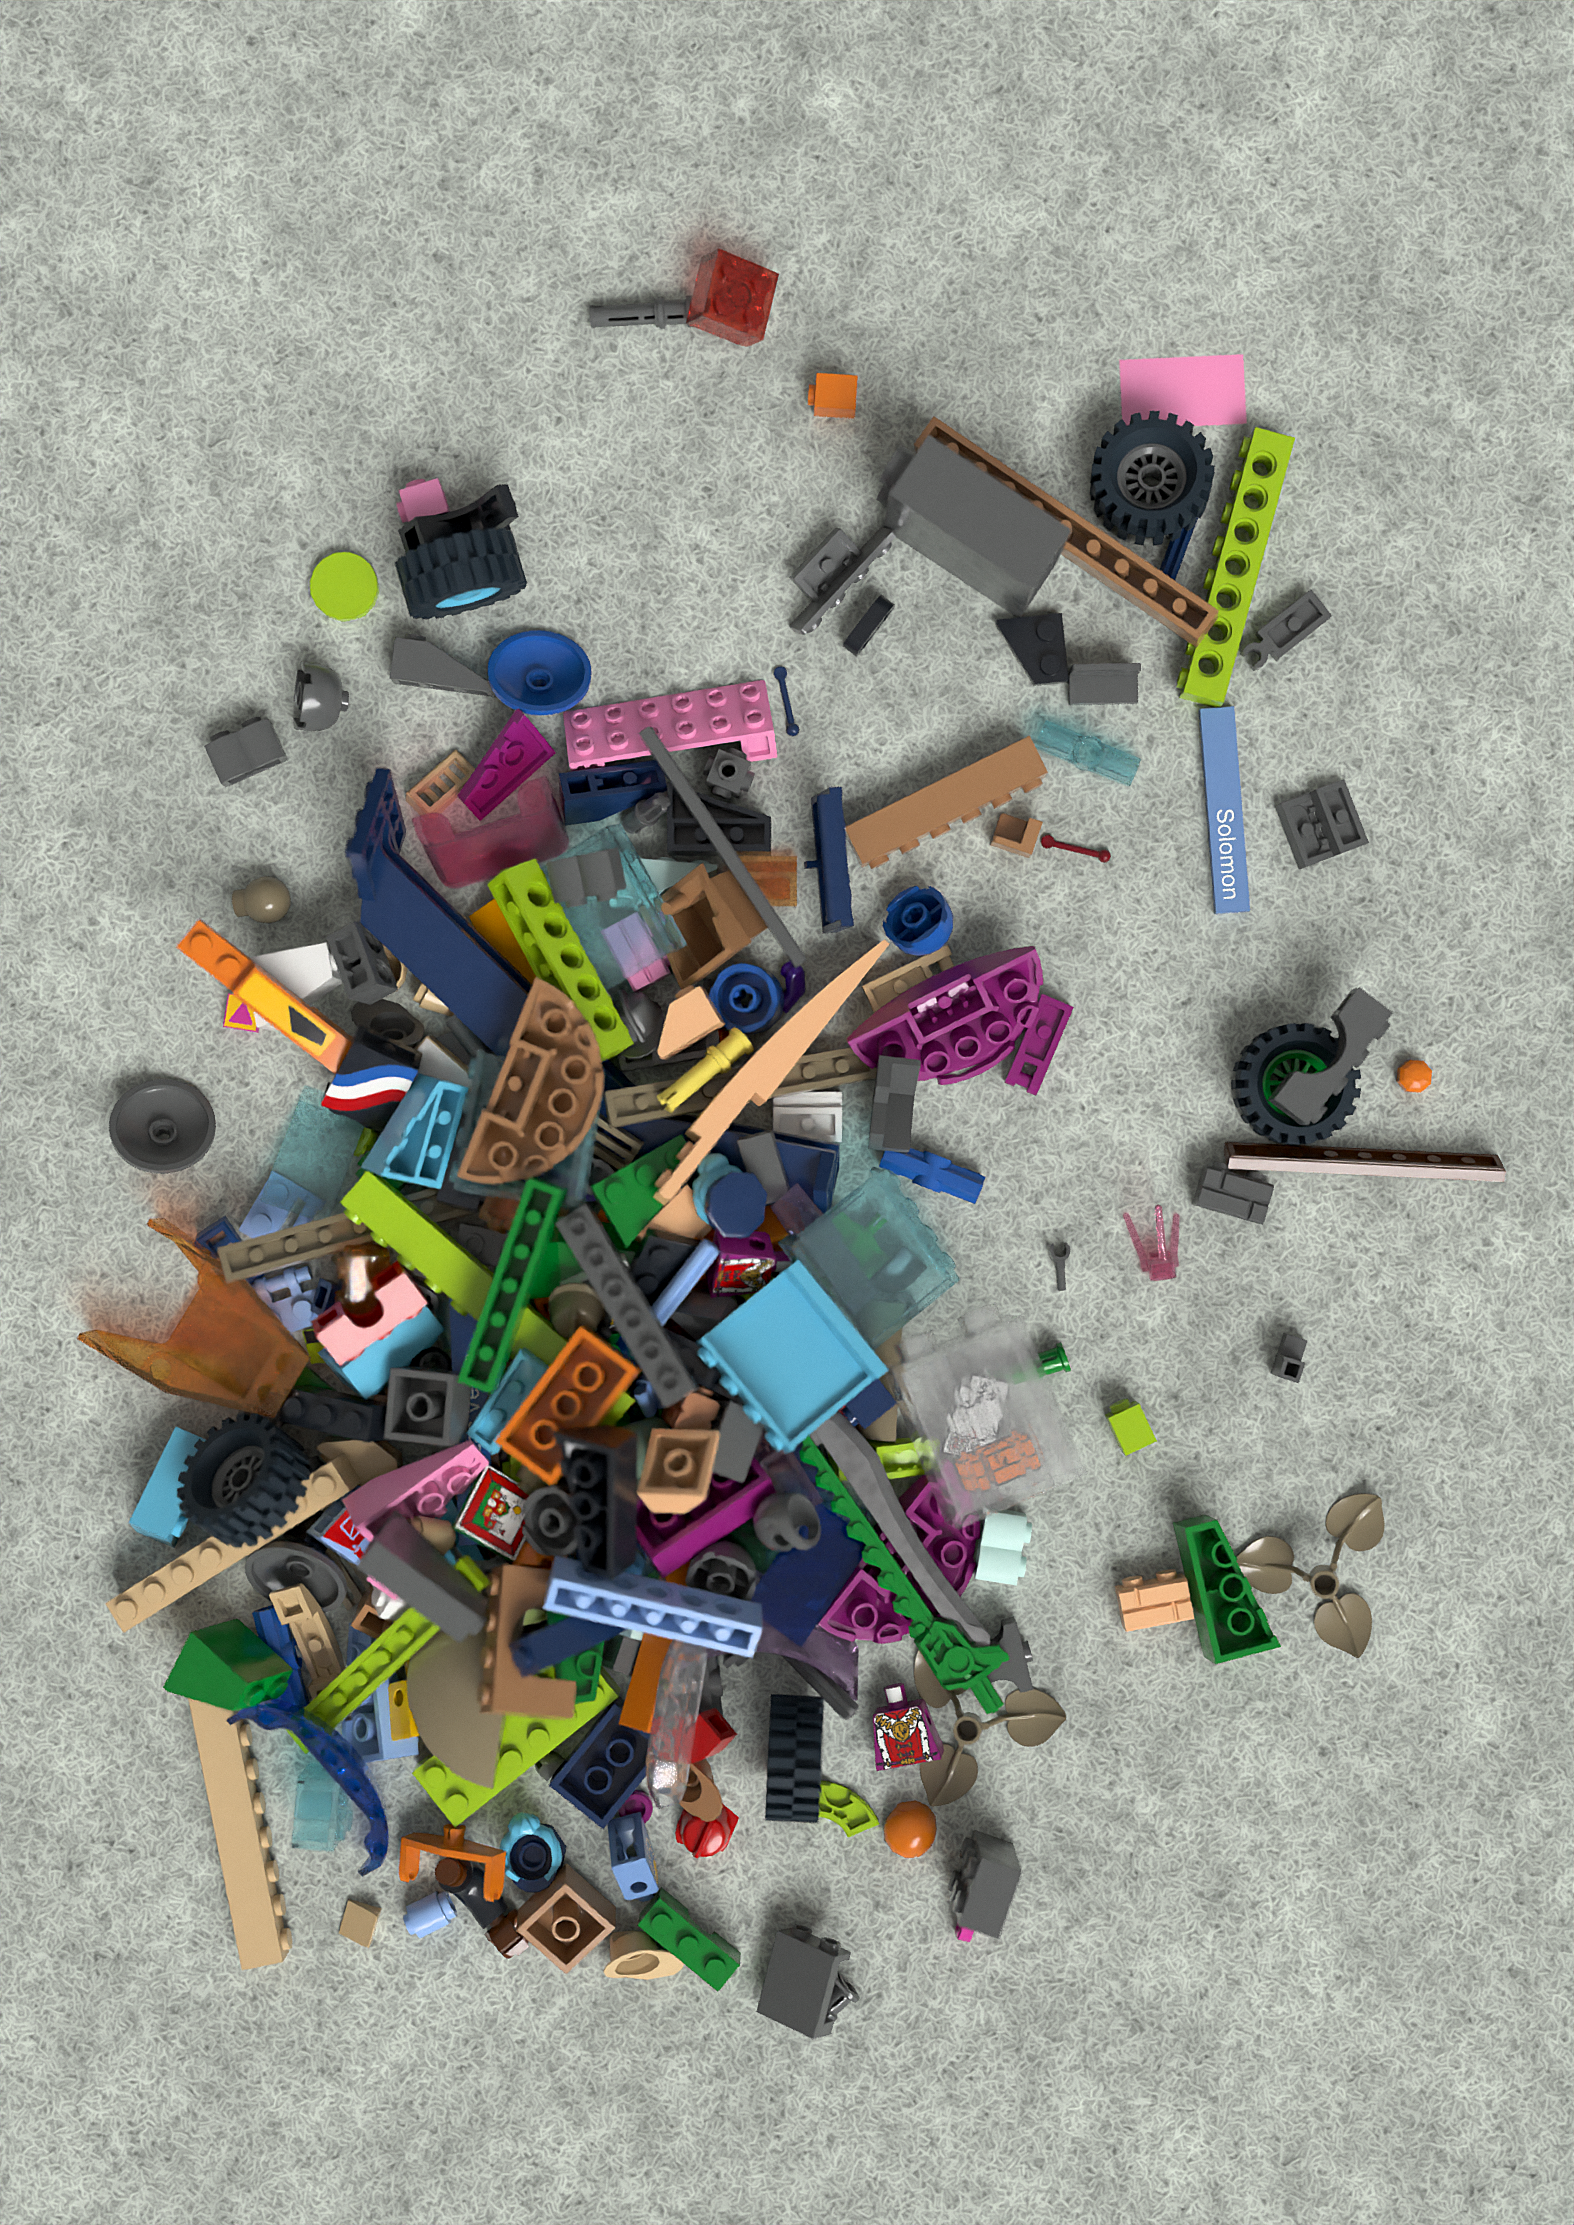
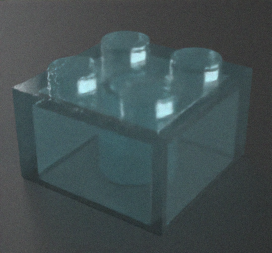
[291,1761,356,1852]

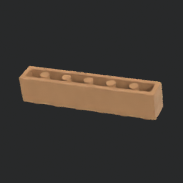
[846,735,1048,870]

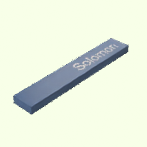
[1198,706,1250,914]

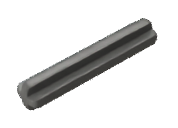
[778,1638,859,1720]

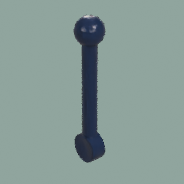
[774,666,799,736]

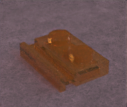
[739,856,797,907]

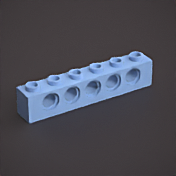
[544,1556,762,1657]

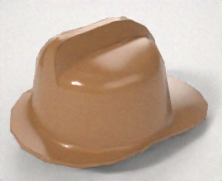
[652,1754,723,1822]

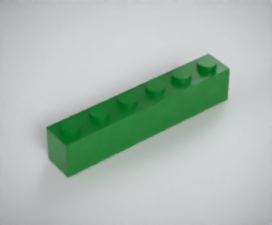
[457,1177,568,1393]

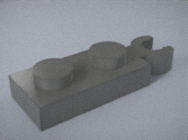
[1240,590,1332,671]

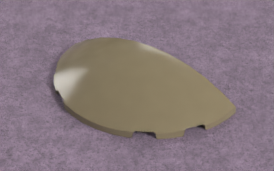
[407,1591,525,1789]

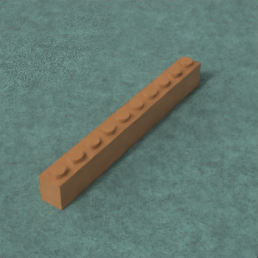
[914,416,1219,648]

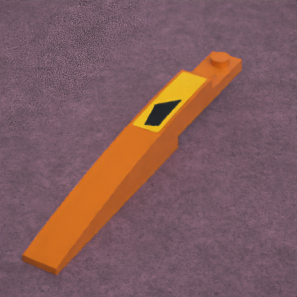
[176,918,411,1090]

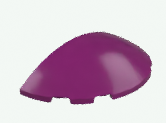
[846,946,1043,1085]
[816,1457,980,1644]

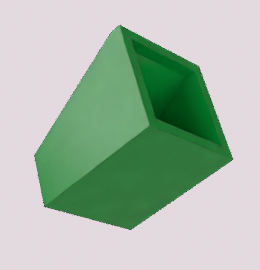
[163,1618,293,1712]

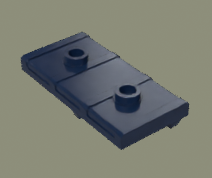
[804,787,854,934]

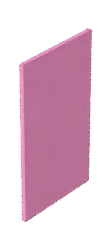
[1119,354,1247,426]

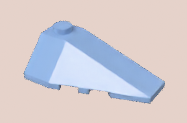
[342,1622,419,1767]

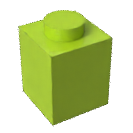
[1104,1398,1157,1456]

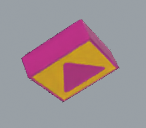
[223,993,259,1033]

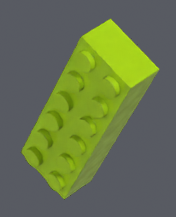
[412,1666,621,1827]

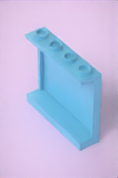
[696,1259,888,1454]

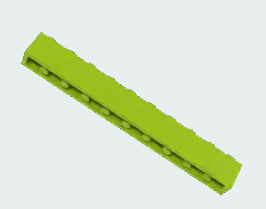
[340,1170,636,1426]

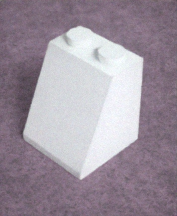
[250,943,342,1031]

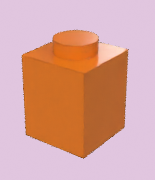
[808,373,858,419]

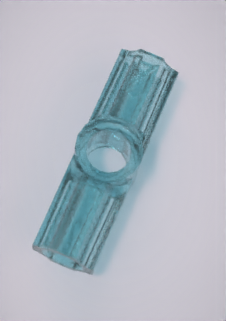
[1035,720,1141,787]

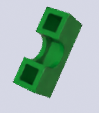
[638,1887,741,1992]

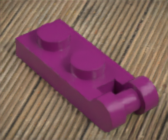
[1004,994,1074,1096]

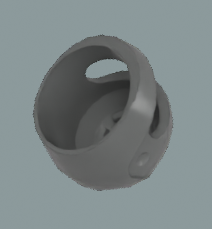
[753,1492,821,1551]

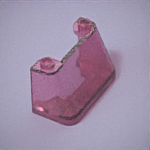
[412,776,570,889]

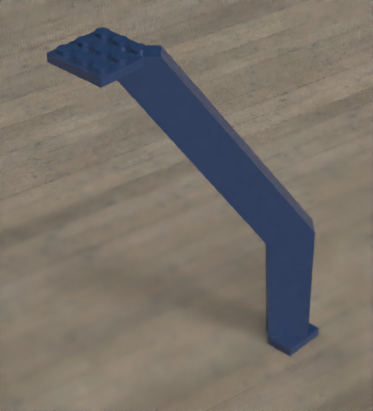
[345,767,840,1225]

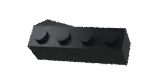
[553,1424,638,1580]

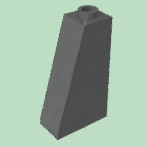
[356,1510,489,1643]

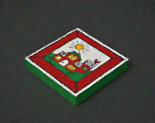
[451,1465,529,1562]

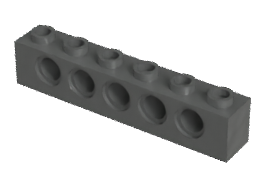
[555,1204,700,1407]

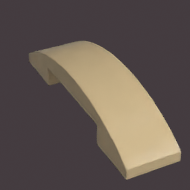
[269,1583,346,1699]

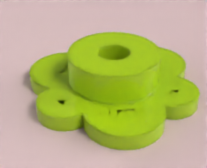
[354,1127,377,1157]

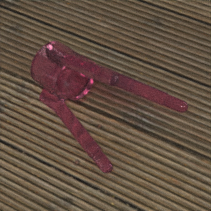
[1123,1205,1180,1281]

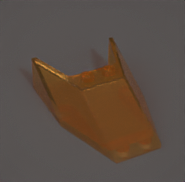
[77,1218,311,1418]

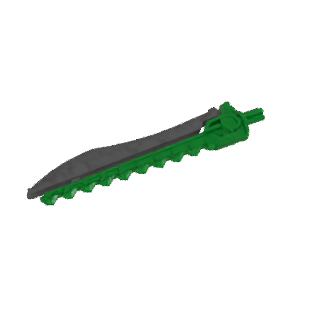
[799,1411,1009,1715]

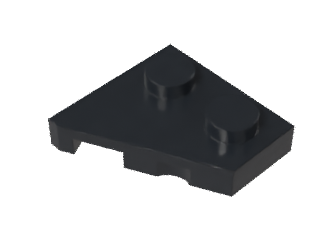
[996,613,1069,686]

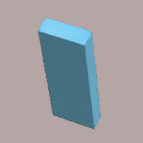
[466,1348,549,1455]

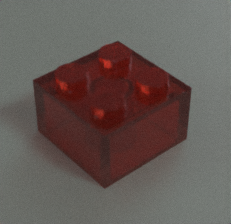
[686,248,779,347]

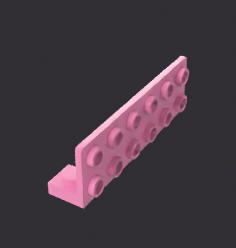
[563,680,778,772]

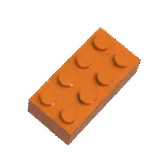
[494,1326,642,1485]

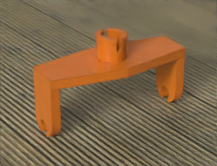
[399,1824,506,1902]

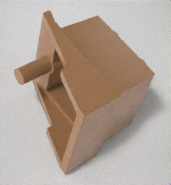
[650,863,767,989]

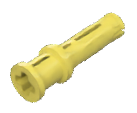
[657,1027,754,1113]

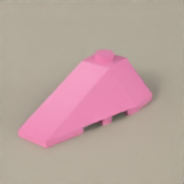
[342,1440,489,1542]

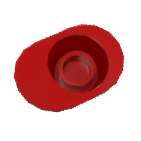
[675,1803,739,1858]

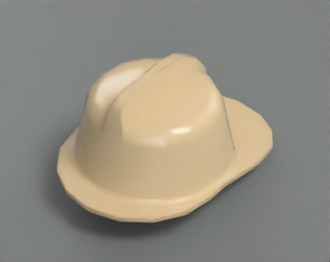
[603,1931,684,1980]

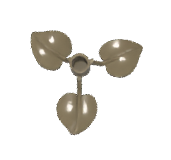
[1236,1493,1385,1658]
[914,1650,1067,1807]

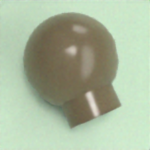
[232,876,291,924]

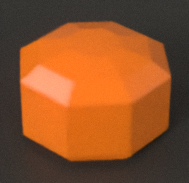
[1396,1060,1432,1093]

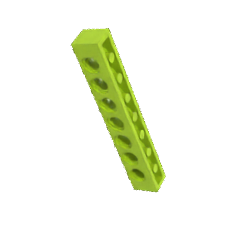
[1176,427,1295,708]

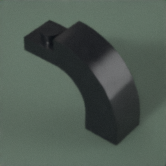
[398,484,519,552]

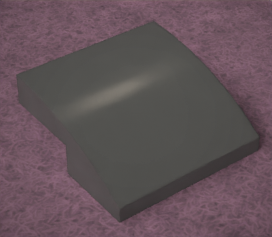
[1275,779,1369,870]

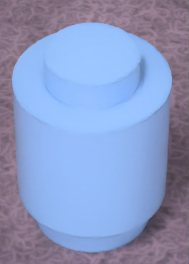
[403,1891,457,1939]

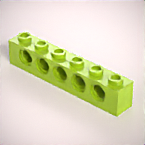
[487,859,634,1062]

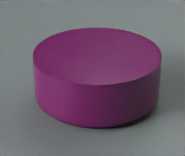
[618,1790,653,1824]

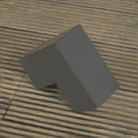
[1271,1333,1307,1384]

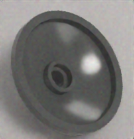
[109,1079,216,1174]
[245,1541,347,1613]

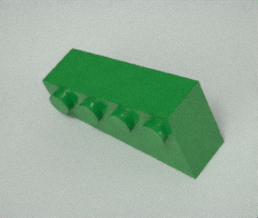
[1173,1515,1281,1664]

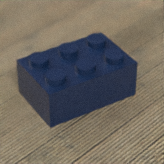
[549,1696,671,1829]

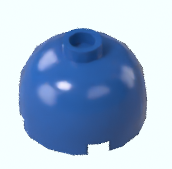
[883,886,954,956]

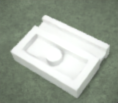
[773,1092,842,1142]

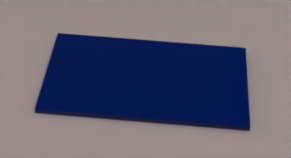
[750,1500,866,1647]

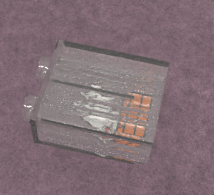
[885,1303,1086,1529]

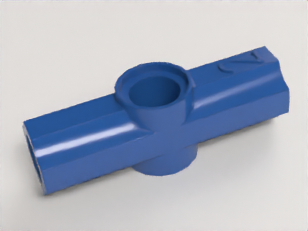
[879,1148,985,1204]
[252,1605,309,1713]

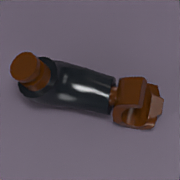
[435,1857,529,1959]

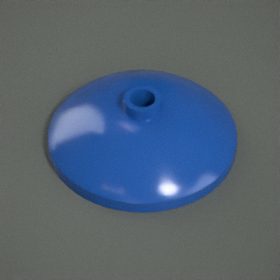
[488,630,592,715]

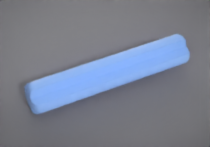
[652,1239,719,1326]

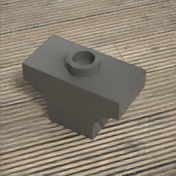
[987,1617,1034,1693]

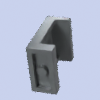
[756,1924,851,2039]

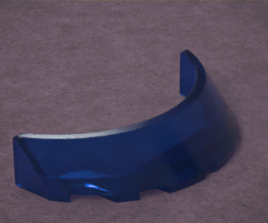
[226,1699,389,1876]

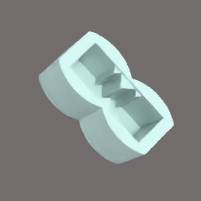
[974,1507,1032,1585]

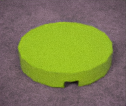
[310,552,379,622]

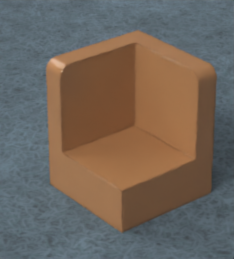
[990,813,1043,858]

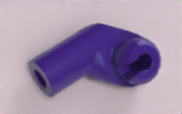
[780,961,806,1014]

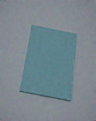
[260,1085,364,1220]

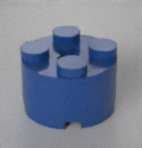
[709,963,784,1035]

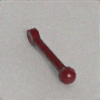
[1041,835,1111,863]

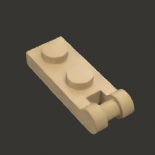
[862,945,954,1013]

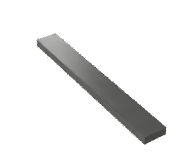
[639,727,806,969]

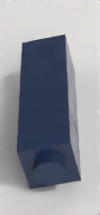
[509,1615,629,1678]

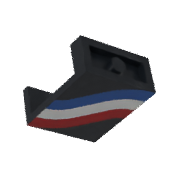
[320,1024,423,1132]

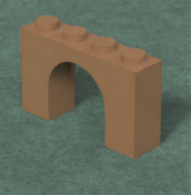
[477,1565,576,1720]

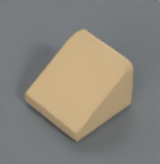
[339,1899,382,1948]

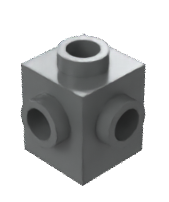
[703,747,755,800]

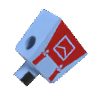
[307,1485,370,1565]

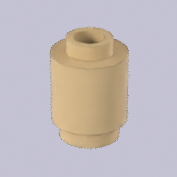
[406,1516,456,1555]

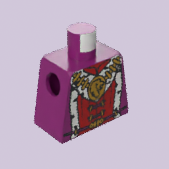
[705,1228,791,1298]
[873,1683,945,1771]

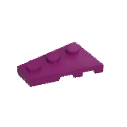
[457,709,556,821]

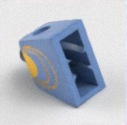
[607,1812,659,1902]

